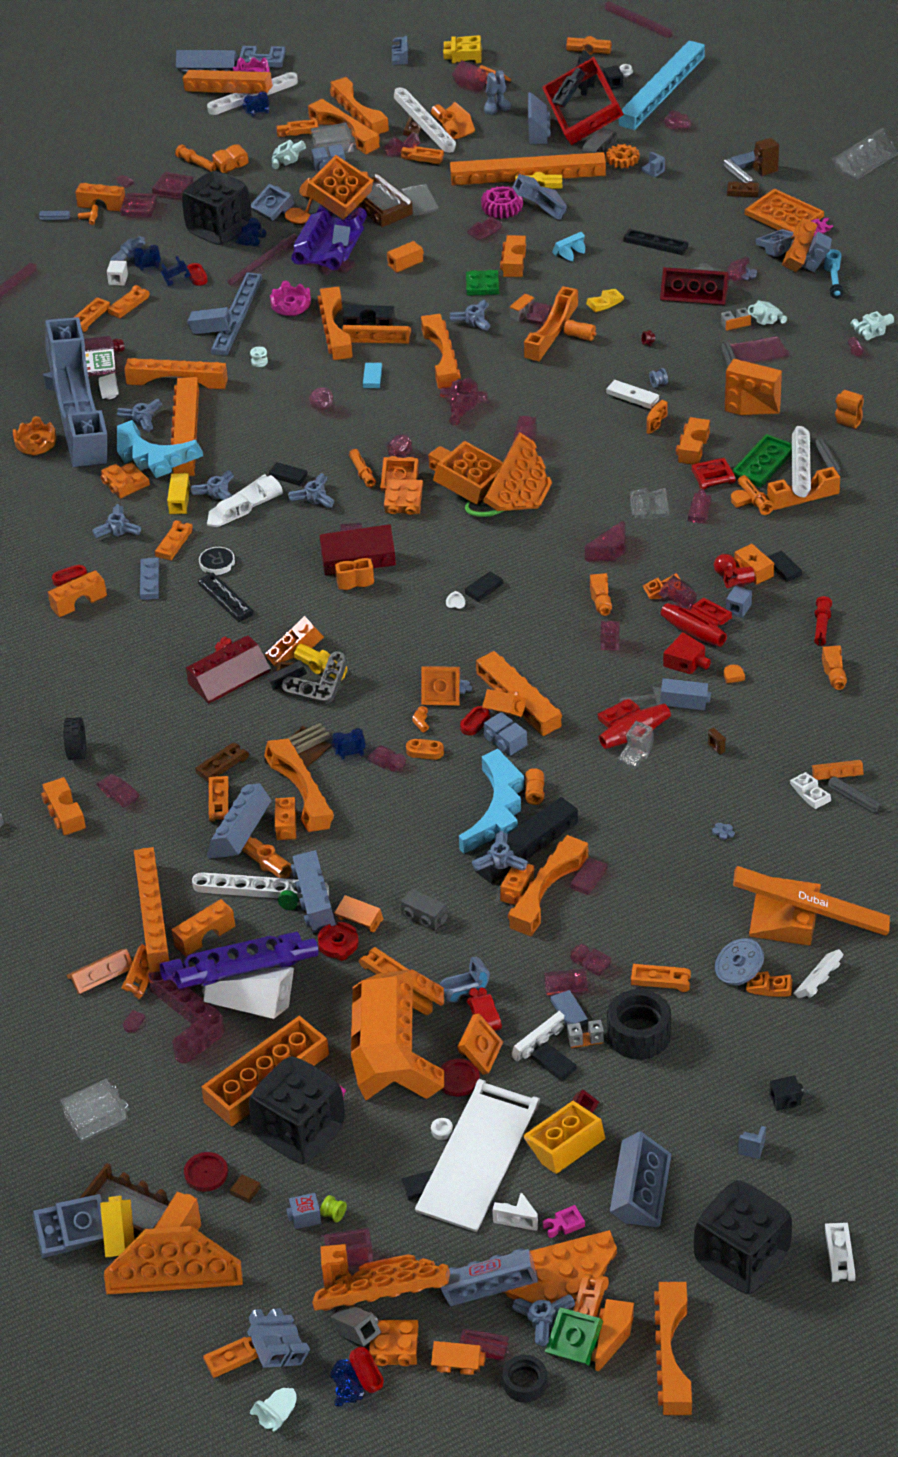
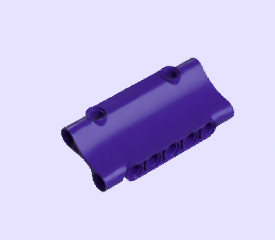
[291,205,367,270]
[160,931,319,989]

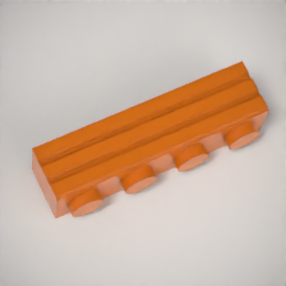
[812,760,864,780]

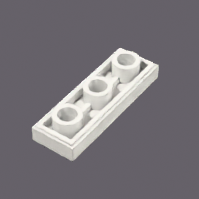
[606,380,659,409]
[794,949,844,999]
[511,1011,565,1062]

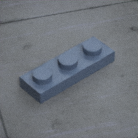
[140,558,159,600]

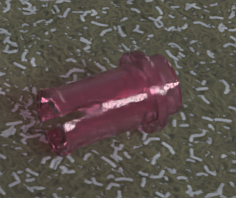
[848,337,864,356]

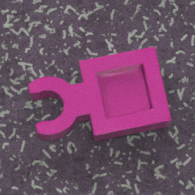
[812,218,833,238]
[542,1205,585,1238]

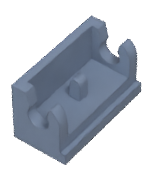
[392,36,408,65]

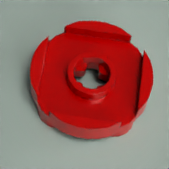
[318,922,359,961]

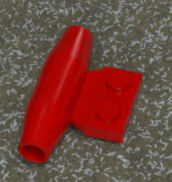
[661,598,732,647]
[598,699,671,749]

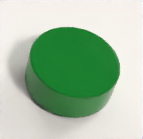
[278,890,299,910]

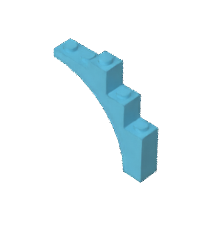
[117,420,203,478]
[459,749,524,854]

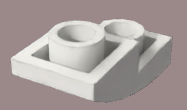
[99,373,119,399]
[790,772,831,809]

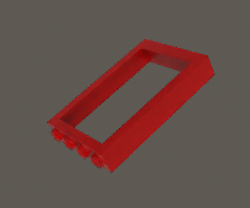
[542,57,624,145]

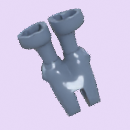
[484,70,511,115]

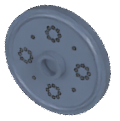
[715,938,764,985]

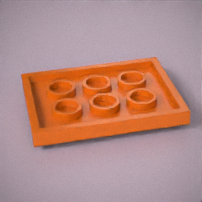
[745,188,824,232]

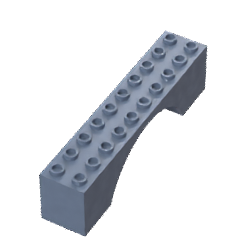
[45,317,107,467]

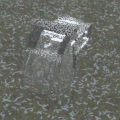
[618,721,654,770]

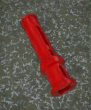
[814,596,832,646]

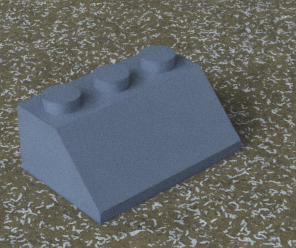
[528,93,550,144]

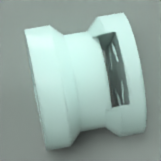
[250,347,268,367]

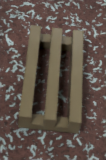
[289,723,330,754]

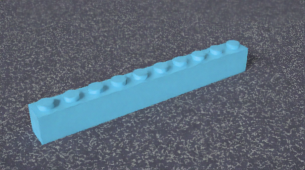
[618,40,705,130]

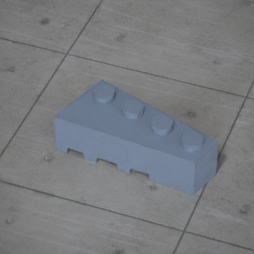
[291,850,336,934]

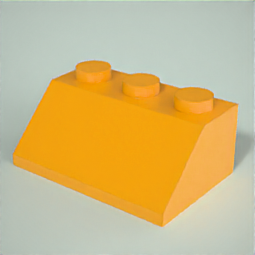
[524,1101,606,1174]

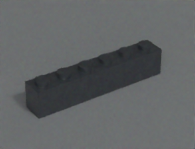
[475,797,578,884]

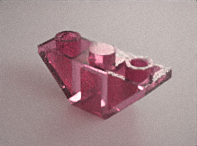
[585,521,625,562]

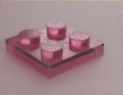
[152,172,193,199]
[120,193,157,217]

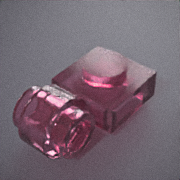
[368,745,406,772]
[570,944,611,976]

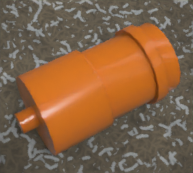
[564,320,597,341]
[525,768,544,805]

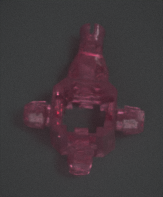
[440,378,488,426]

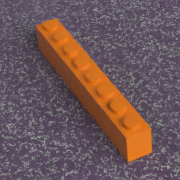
[171,377,199,476]
[134,847,170,973]

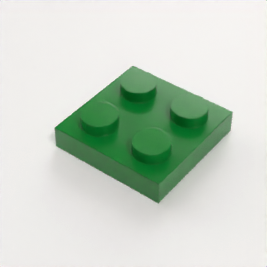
[466,270,499,296]
[545,1307,603,1366]

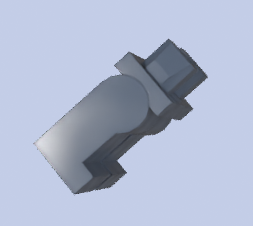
[247,1308,310,1368]

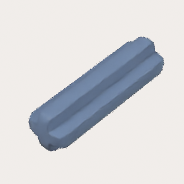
[39,211,70,220]

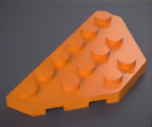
[483,432,552,511]
[104,1226,243,1295]
[504,1230,617,1303]
[312,1254,450,1311]

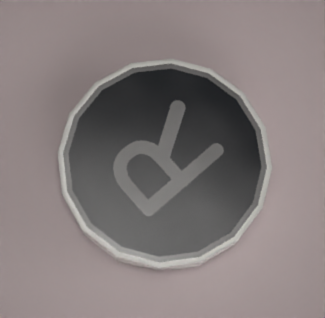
[199,547,235,575]

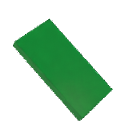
[732,434,792,488]

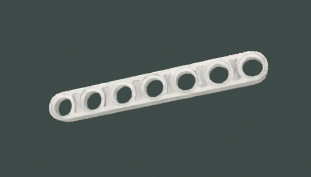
[207,72,298,115]
[394,88,456,153]
[792,426,811,498]
[192,873,329,900]

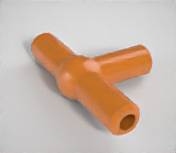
[78,205,98,225]

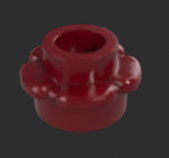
[641,330,655,346]
[110,338,125,355]

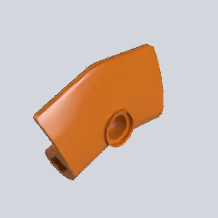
[431,102,475,139]

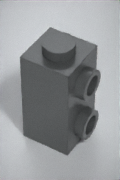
[401,889,447,931]
[331,1305,381,1346]

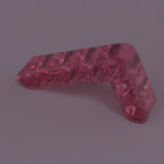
[148,971,225,1063]

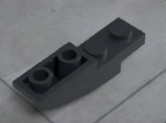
[576,50,595,96]

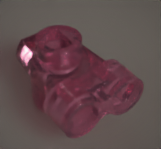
[665,110,691,129]

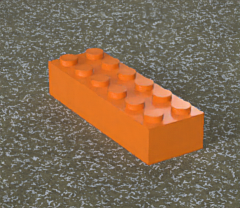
[201,1015,329,1127]

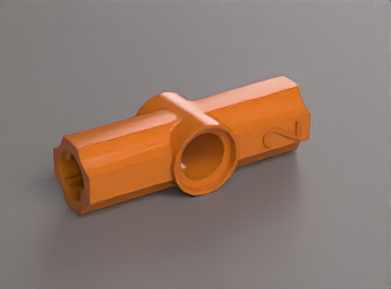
[566,36,612,55]
[242,837,292,879]

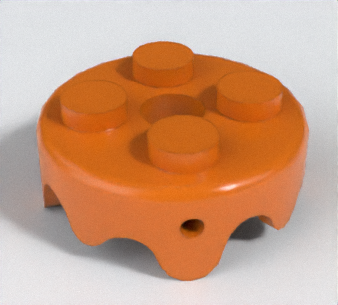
[13,416,57,456]

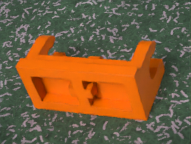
[334,895,383,933]
[320,1244,349,1291]

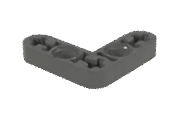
[282,651,347,704]

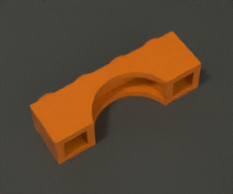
[767,467,841,510]

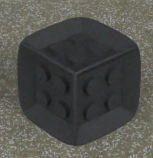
[182,171,252,244]
[249,1056,345,1164]
[693,1180,792,1294]

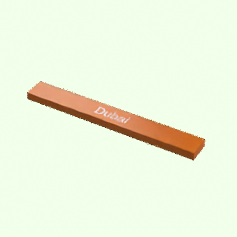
[733,866,890,936]

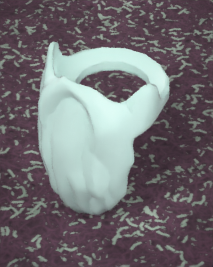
[250,1388,296,1432]

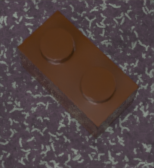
[753,137,779,176]

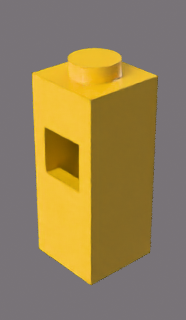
[167,473,190,514]
[100,1196,135,1257]

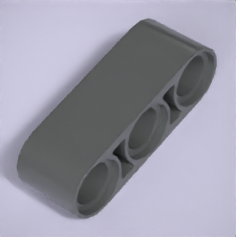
[582,128,617,154]

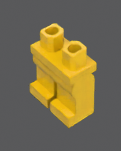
[443,35,482,64]

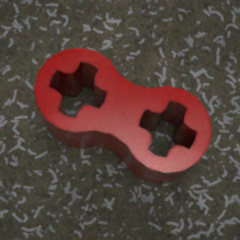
[469,994,502,1031]

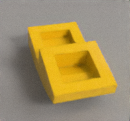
[586,289,624,312]

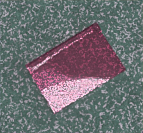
[731,336,789,363]

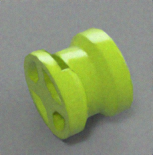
[320,1195,347,1223]

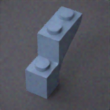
[512,174,567,220]

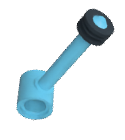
[824,249,843,298]

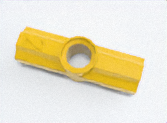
[515,172,562,189]
[294,644,347,680]

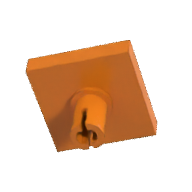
[421,666,460,705]
[457,1014,503,1075]

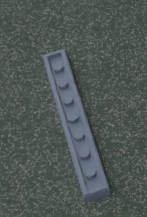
[211,273,262,356]

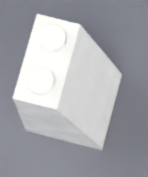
[202,967,294,1019]

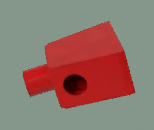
[663,632,711,674]

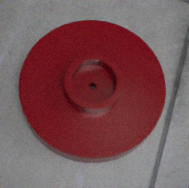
[440,1059,480,1097]
[184,1152,228,1192]

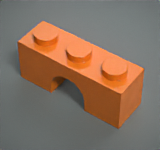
[75,183,126,212]
[782,218,818,272]
[500,235,526,277]
[676,417,710,465]
[48,570,107,618]
[41,777,86,836]
[172,899,235,957]

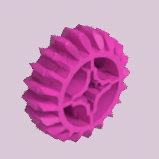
[481,186,523,219]

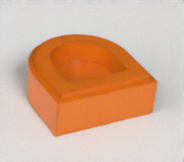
[731,490,752,508]
[724,664,745,683]

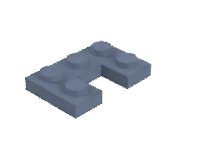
[239,46,286,68]

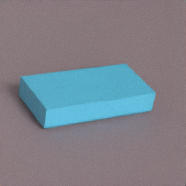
[363,363,382,388]

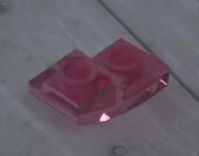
[467,216,502,239]
[727,257,750,281]
[97,774,140,808]

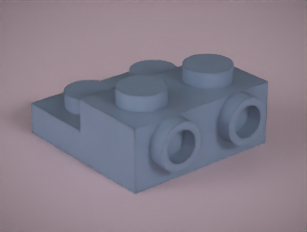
[251,184,295,221]
[755,229,794,257]

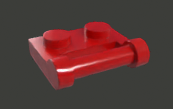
[691,457,735,490]

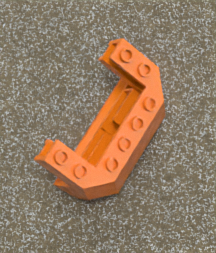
[351,969,444,1101]

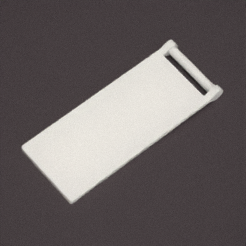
[415,1079,540,1232]

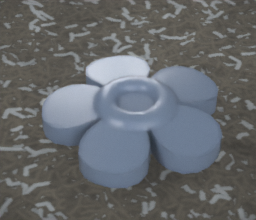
[738,268,757,280]
[460,680,472,694]
[712,823,735,840]

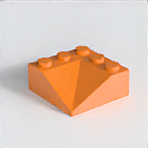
[306,155,374,220]
[725,359,782,415]
[433,441,503,505]
[749,877,821,946]

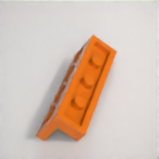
[343,325,411,344]

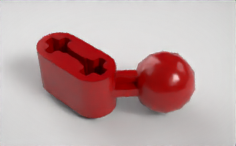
[714,554,755,588]

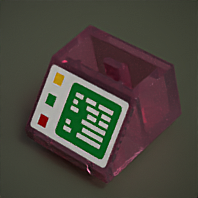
[84,336,117,376]

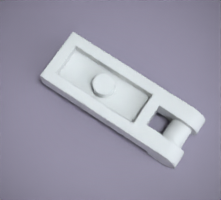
[825,1223,855,1282]

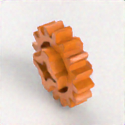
[606,144,640,169]

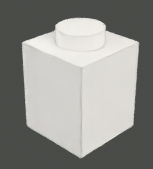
[107,261,128,286]

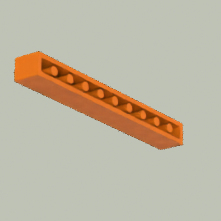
[450,152,606,185]

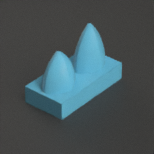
[552,231,585,262]

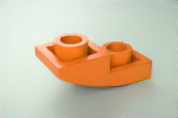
[647,399,668,434]
[643,573,685,599]
[746,971,793,997]

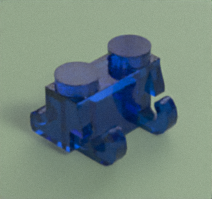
[242,92,270,117]
[237,218,267,247]
[133,245,161,271]
[160,256,191,287]
[332,728,366,760]
[330,1359,363,1407]

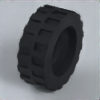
[63,717,86,760]

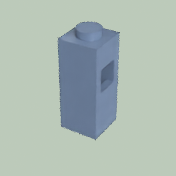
[187,307,233,334]
[660,678,711,710]

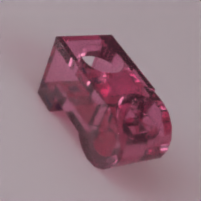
[659,575,697,609]

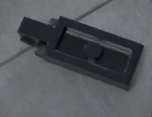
[552,67,585,108]

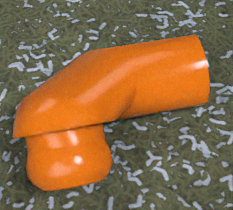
[412,706,429,733]

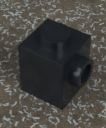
[603,65,623,90]
[769,1075,804,1111]

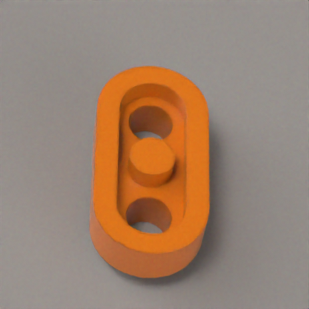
[406,739,444,760]

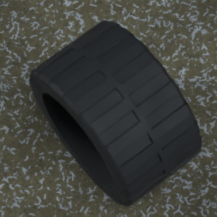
[607,989,671,1060]

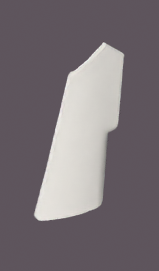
[207,474,283,527]

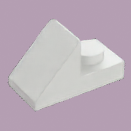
[493,1193,538,1231]

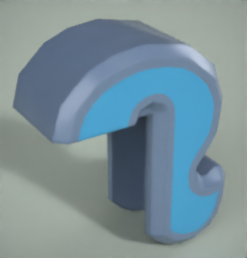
[439,957,490,1003]

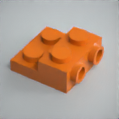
[381,456,419,491]
[100,462,150,498]
[384,479,423,515]
[369,1320,419,1366]

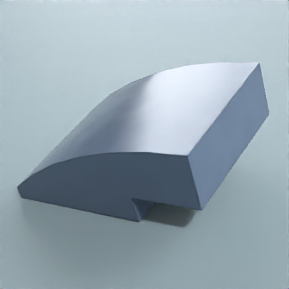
[32,1194,104,1258]

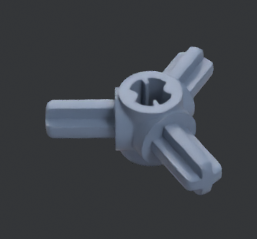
[110,236,145,261]
[450,299,490,331]
[117,399,162,432]
[191,470,234,500]
[288,473,334,508]
[92,504,141,538]
[472,831,528,871]
[512,1295,575,1347]

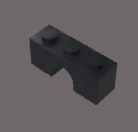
[343,304,395,326]

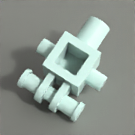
[272,140,306,169]
[748,300,787,325]
[850,311,894,340]

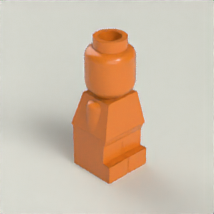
[590,573,612,616]
[822,645,847,690]

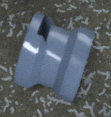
[649,368,668,388]

